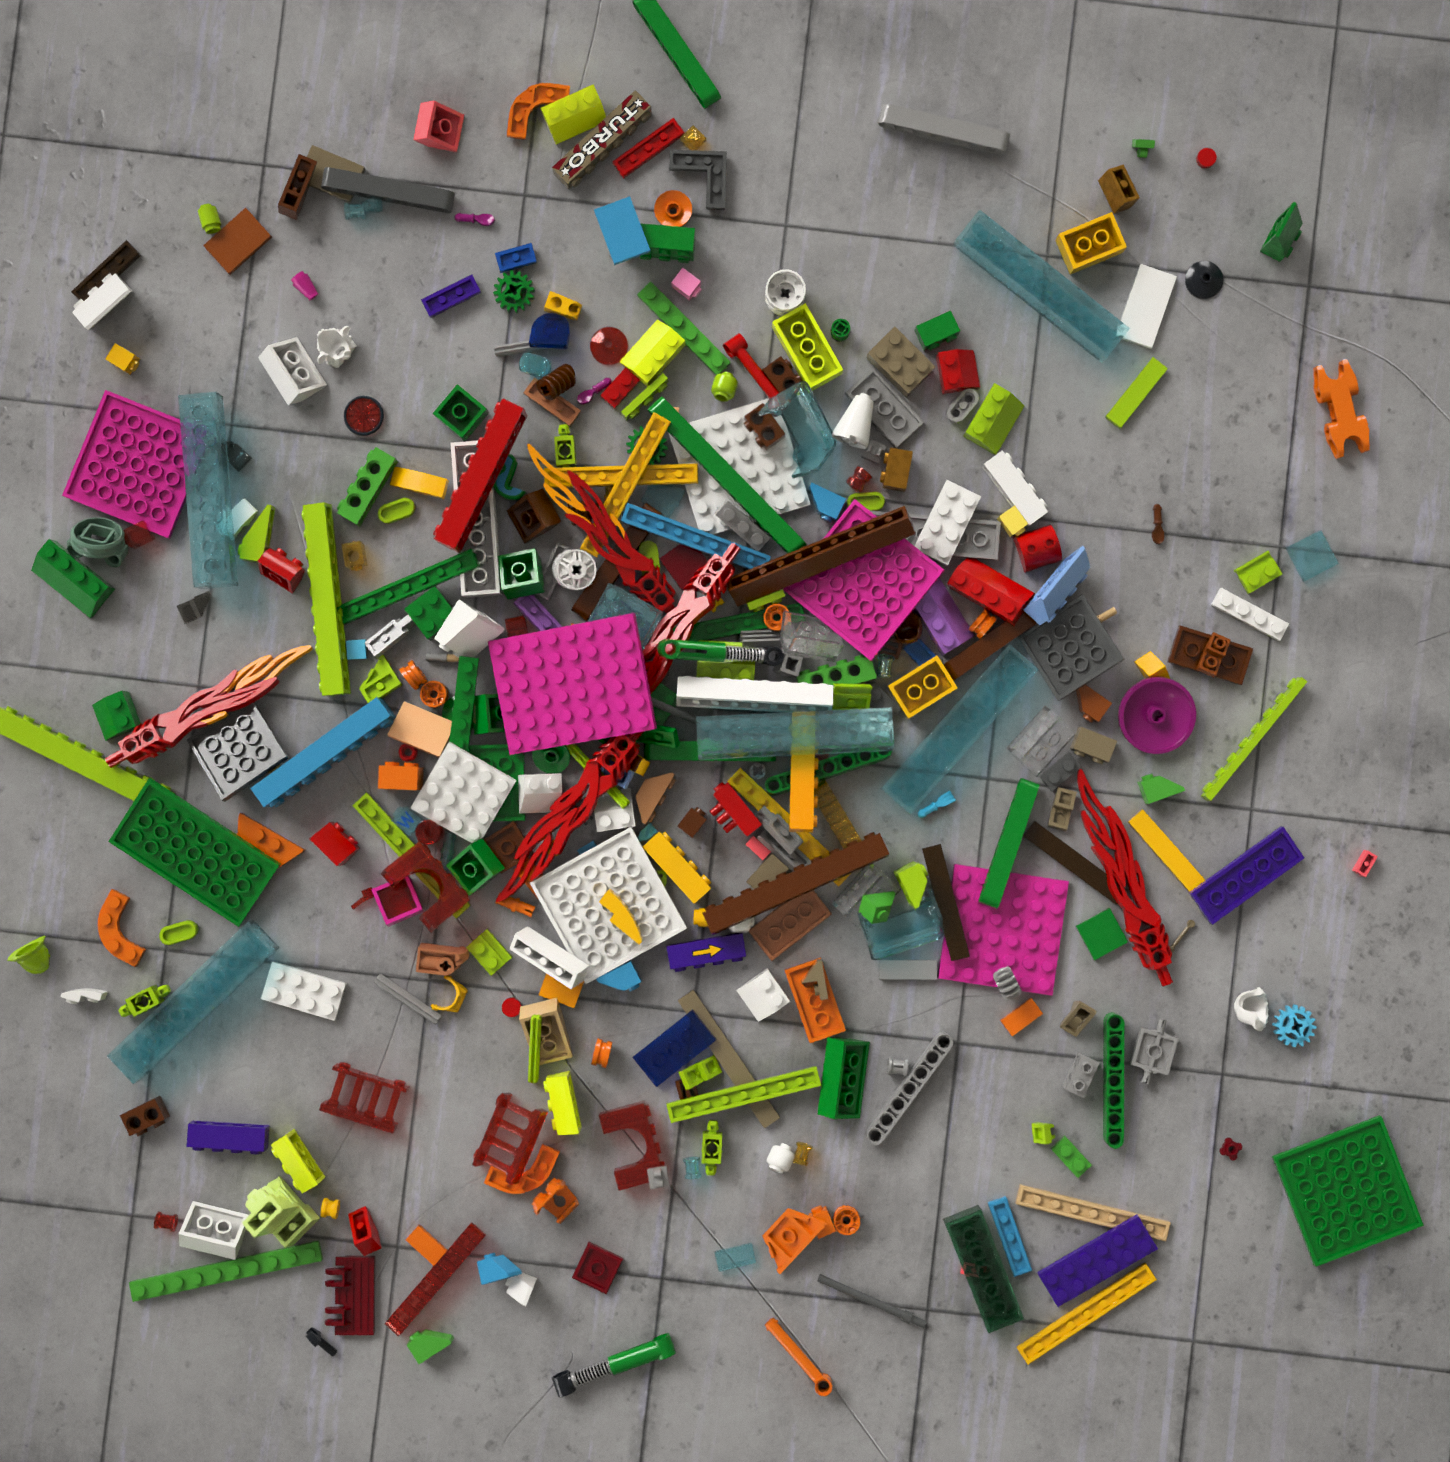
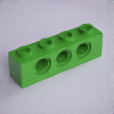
[337,447,399,527]
[796,654,877,688]

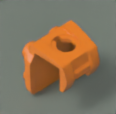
[531,1177,579,1224]

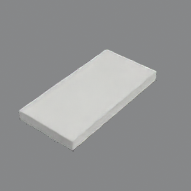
[1115,264,1177,349]

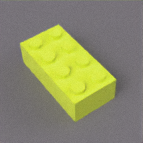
[772,303,843,393]

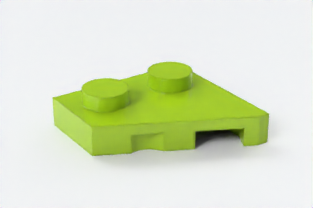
[359,654,403,703]

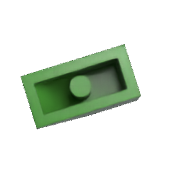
[1137,773,1185,804]
[858,891,895,924]
[407,1329,454,1364]

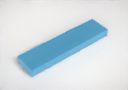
[987,1196,1032,1277]

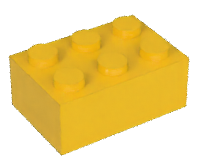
[1055,212,1127,275]
[887,655,958,719]

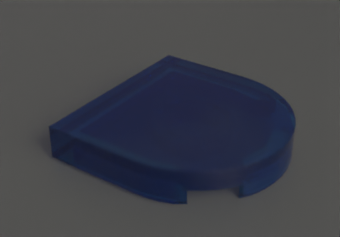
[529,313,570,349]

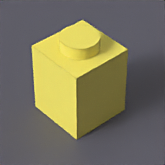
[997,505,1028,537]

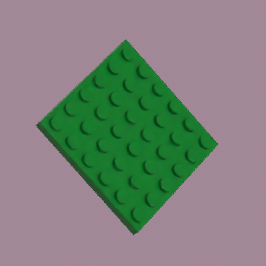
[1272,1115,1424,1267]

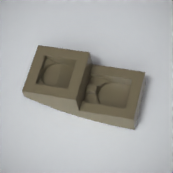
[1047,787,1077,831]

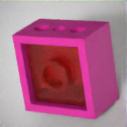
[371,874,424,927]

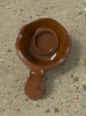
[894,612,923,644]

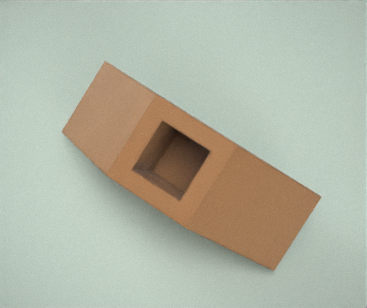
[635,772,676,824]

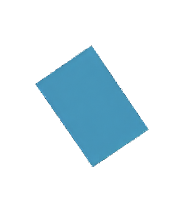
[594,196,651,265]

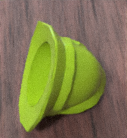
[7,936,51,974]

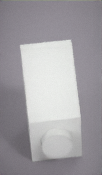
[505,1272,537,1306]

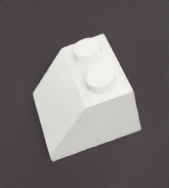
[518,773,562,814]
[594,788,637,832]
[736,968,790,1022]

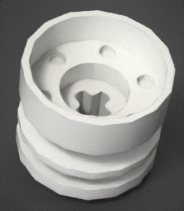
[765,269,806,316]
[552,549,597,590]

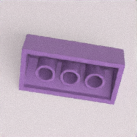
[914,577,975,655]

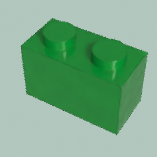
[914,310,960,351]

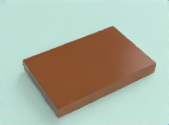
[203,208,272,275]

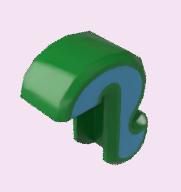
[493,454,527,502]

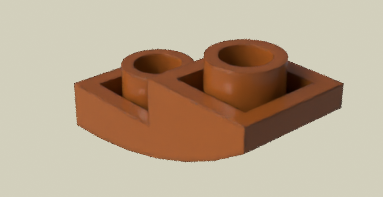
[1196,632,1231,678]

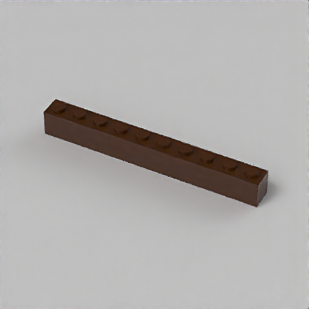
[727,506,916,607]
[702,832,889,936]

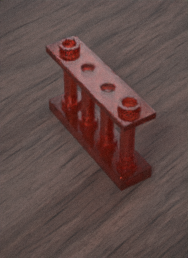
[319,1062,410,1134]
[472,1092,548,1185]

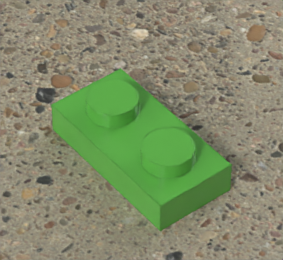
[1051,1135,1092,1178]

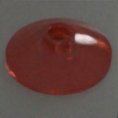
[590,327,628,365]

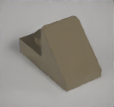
[801,959,828,1000]
[1060,1001,1097,1037]

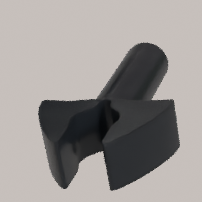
[306,1327,337,1356]

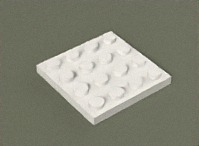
[411,742,516,843]

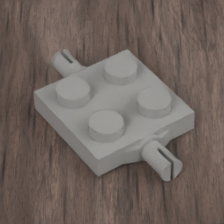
[1130,1019,1179,1084]

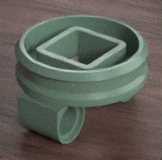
[67,517,129,567]

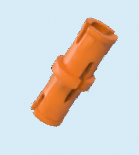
[495,892,536,917]

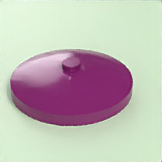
[1118,677,1196,754]

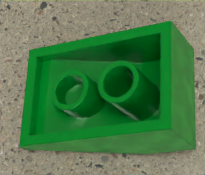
[1260,202,1303,262]

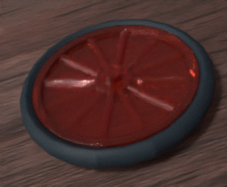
[344,396,384,436]

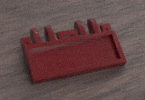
[325,1256,375,1335]

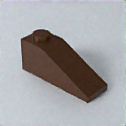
[278,154,317,220]

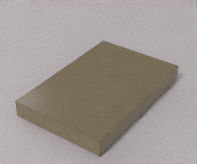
[307,145,365,203]

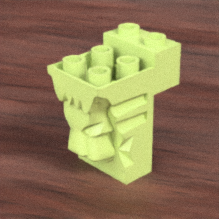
[242,1176,320,1248]

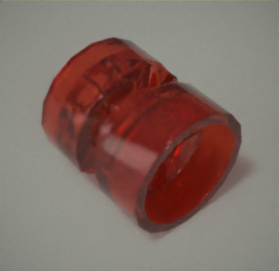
[415,820,444,845]

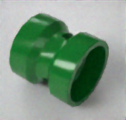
[831,319,850,342]

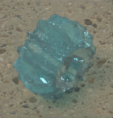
[519,352,552,378]

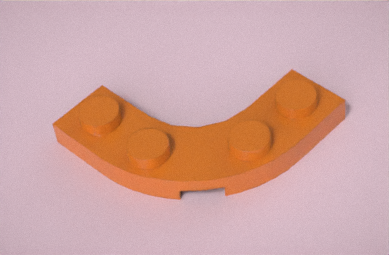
[507,83,570,140]
[98,889,146,967]
[484,1144,560,1194]

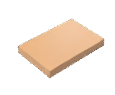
[387,701,452,758]

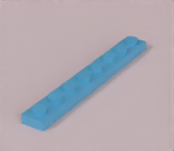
[620,503,771,569]

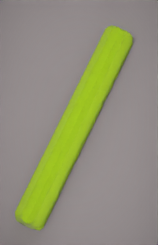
[528,1014,542,1083]

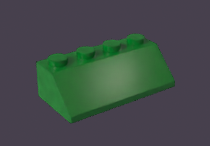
[31,539,115,618]
[817,1037,870,1119]

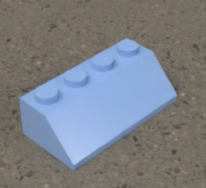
[1023,546,1090,625]

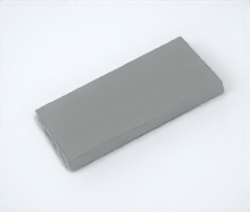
[845,367,925,449]

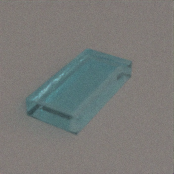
[714,1242,756,1272]

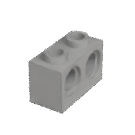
[1062,1052,1099,1098]

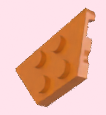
[237,813,305,869]
[763,1208,827,1274]

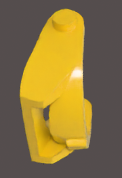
[431,975,468,1012]

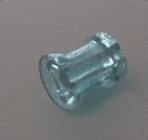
[875,654,895,678]
[683,1156,702,1179]

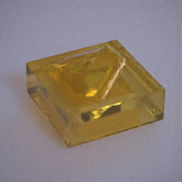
[680,125,707,150]

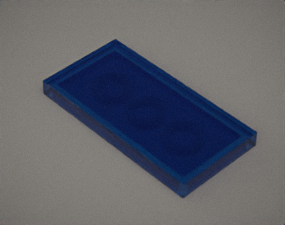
[633,1009,717,1087]

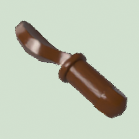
[1152,504,1164,545]

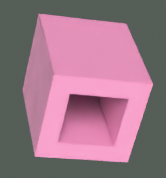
[671,268,702,301]

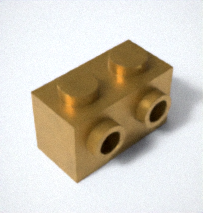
[1098,164,1140,214]
[880,447,913,492]

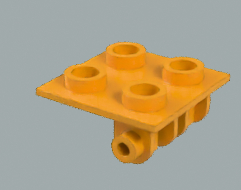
[538,973,584,1008]

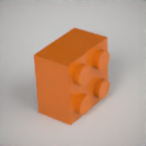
[378,762,424,790]

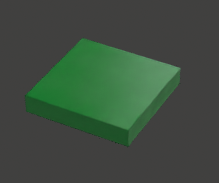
[1075,908,1128,960]

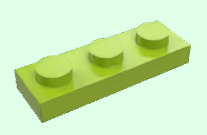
[621,373,669,420]

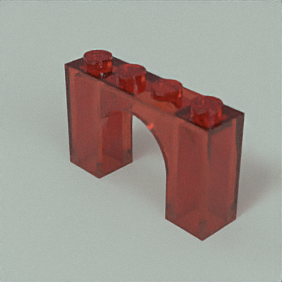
[381,841,469,933]
[599,1100,665,1191]

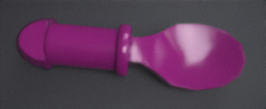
[454,213,495,226]
[577,377,612,405]

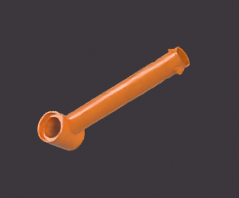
[765,1318,832,1396]

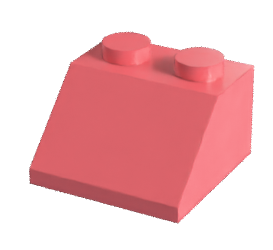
[413,101,464,152]

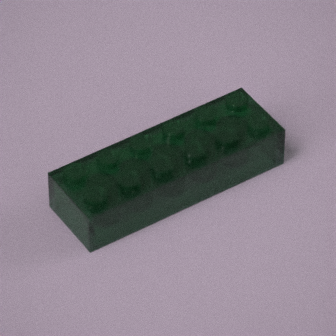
[943,1205,1024,1334]

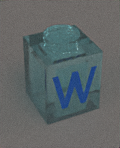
[391,806,424,836]

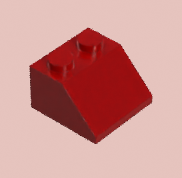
[936,349,980,394]
[310,822,360,866]

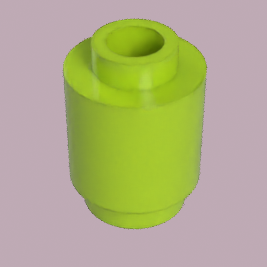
[197,203,221,234]

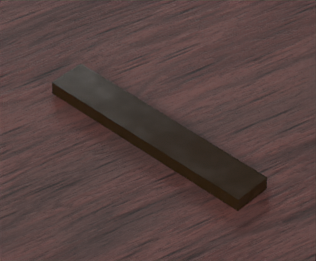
[1023,821,1128,905]
[922,844,970,961]

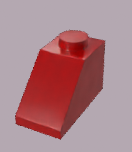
[348,1206,382,1256]

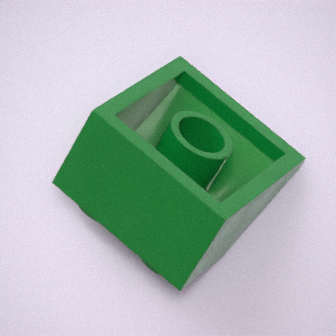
[92,691,141,741]
[473,694,505,735]

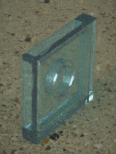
[1286,530,1339,582]

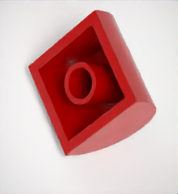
[1013,525,1062,573]
[257,548,305,594]

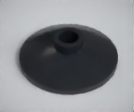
[1185,261,1223,299]

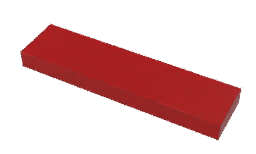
[612,118,685,179]

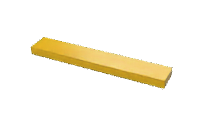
[1128,809,1205,892]

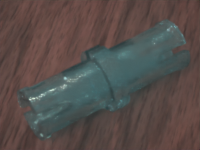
[438,831,456,871]

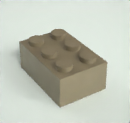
[866,326,936,398]

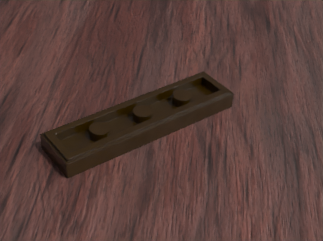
[71,240,141,301]

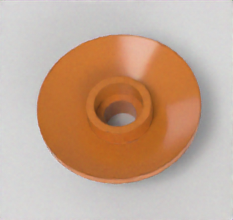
[654,190,692,227]

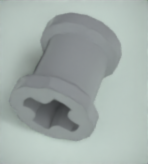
[887,1057,908,1077]

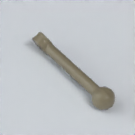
[1169,920,1195,953]

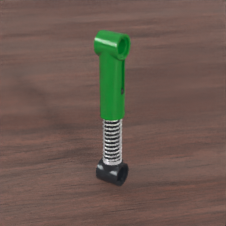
[657,639,784,666]
[552,1333,676,1397]

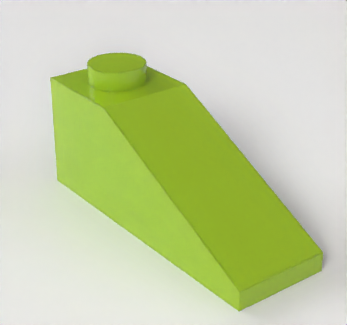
[238,504,276,563]

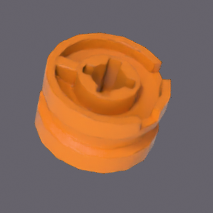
[764,604,790,631]
[968,609,997,639]
[399,660,428,690]
[420,681,449,708]
[591,1039,612,1068]
[833,1205,860,1235]

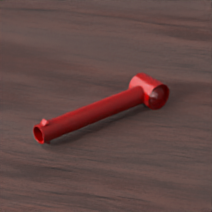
[723,333,789,412]

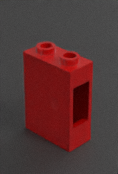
[710,782,762,836]

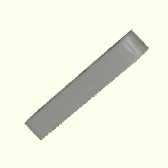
[878,104,1010,155]
[866,1032,953,1145]

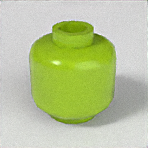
[711,372,738,402]

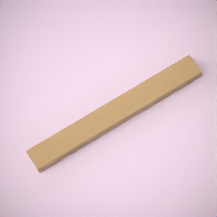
[1015,1184,1171,1241]

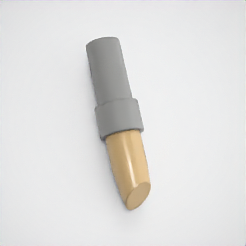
[426,653,459,663]

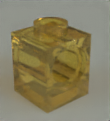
[341,541,368,571]

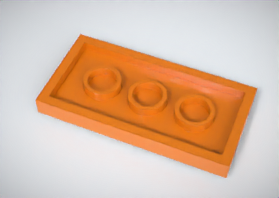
[785,957,846,1043]

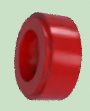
[1196,148,1217,169]
[502,997,522,1017]

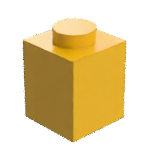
[105,343,140,375]

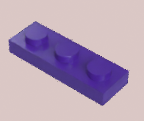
[421,274,481,318]

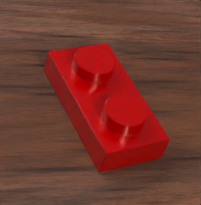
[600,367,640,409]

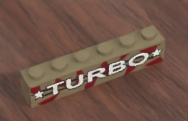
[552,90,652,189]

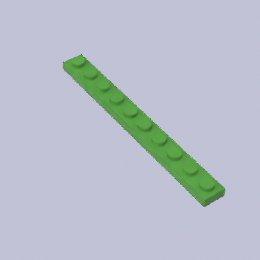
[129,1240,323,1302]

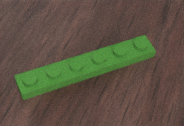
[637,281,731,375]

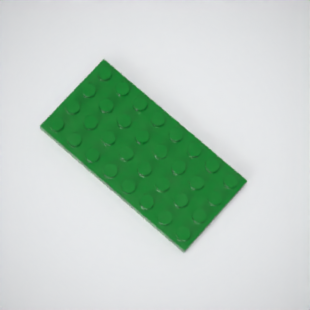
[108,778,281,927]

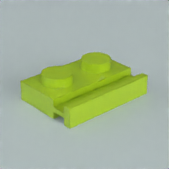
[1234,550,1282,594]
[832,683,872,713]
[466,928,512,976]

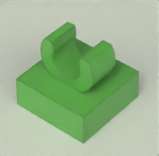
[1132,139,1155,158]

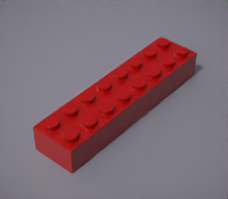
[433,398,528,553]

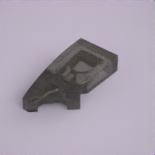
[210,441,252,471]
[177,591,211,624]

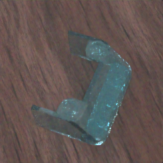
[759,381,836,479]
[858,889,944,960]

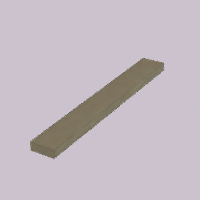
[678,989,780,1128]

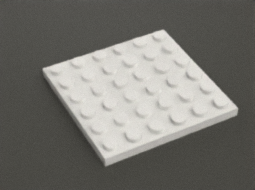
[669,398,811,535]
[530,827,687,984]

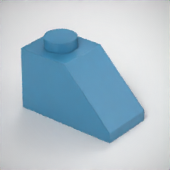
[809,482,846,523]
[597,960,642,991]
[477,1253,522,1285]

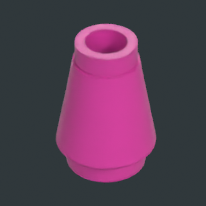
[291,271,318,301]

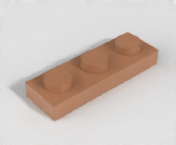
[523,377,581,427]

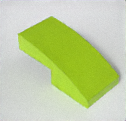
[678,1055,722,1090]

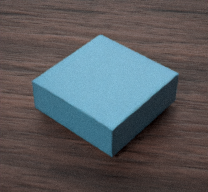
[346,639,367,660]

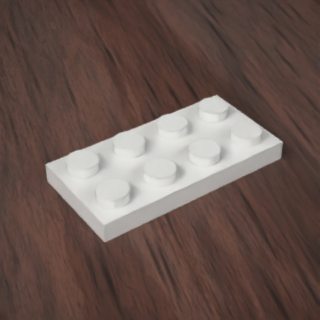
[914,480,981,566]
[261,961,347,1021]

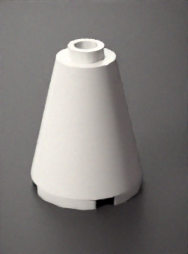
[831,393,874,449]

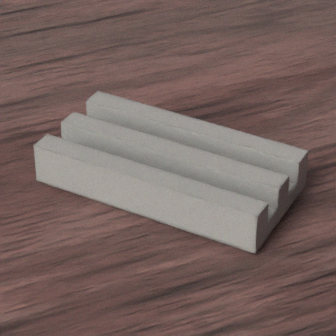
[740,630,781,647]

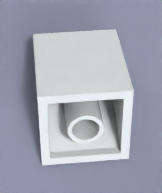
[434,600,505,658]

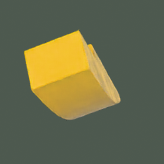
[390,467,449,499]
[599,889,643,945]

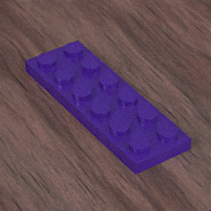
[1189,826,1304,925]
[1037,1214,1158,1307]

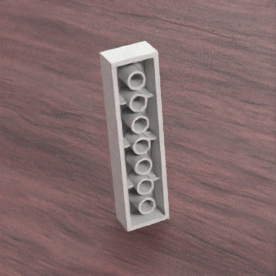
[451,441,503,598]

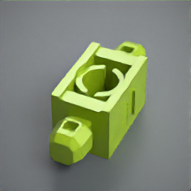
[554,424,577,468]
[118,985,171,1017]
[701,1120,723,1176]

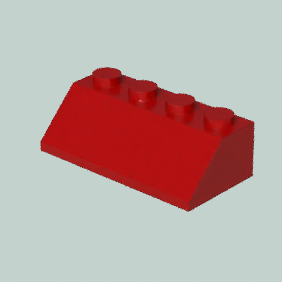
[947,558,1035,626]

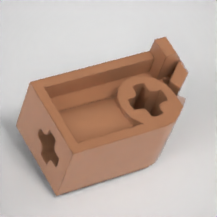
[416,943,469,976]

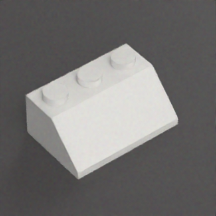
[72,273,132,330]
[258,337,327,406]
[179,1201,249,1260]

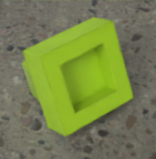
[1031,1122,1055,1144]

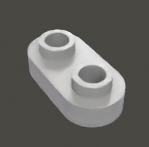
[946,389,979,423]

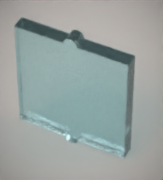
[641,484,686,518]

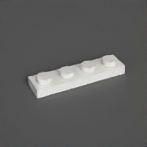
[1211,588,1289,641]

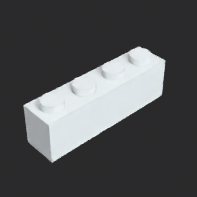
[982,450,1048,527]
[510,926,589,989]

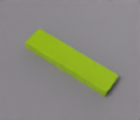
[1105,357,1168,429]

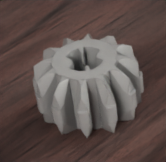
[993,966,1022,1001]

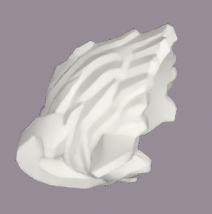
[317,326,357,368]

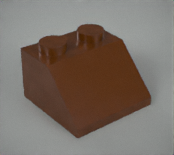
[507,488,561,544]

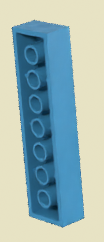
[250,697,396,808]

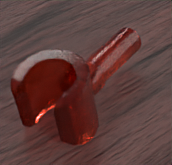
[351,887,374,909]

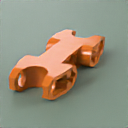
[1313,359,1370,459]

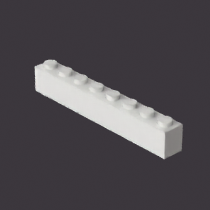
[677,676,833,715]

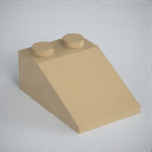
[519,998,573,1065]

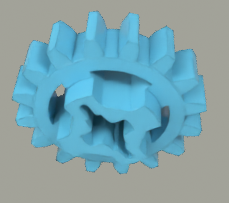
[1272,1004,1317,1047]

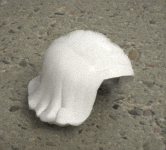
[1234,987,1269,1031]

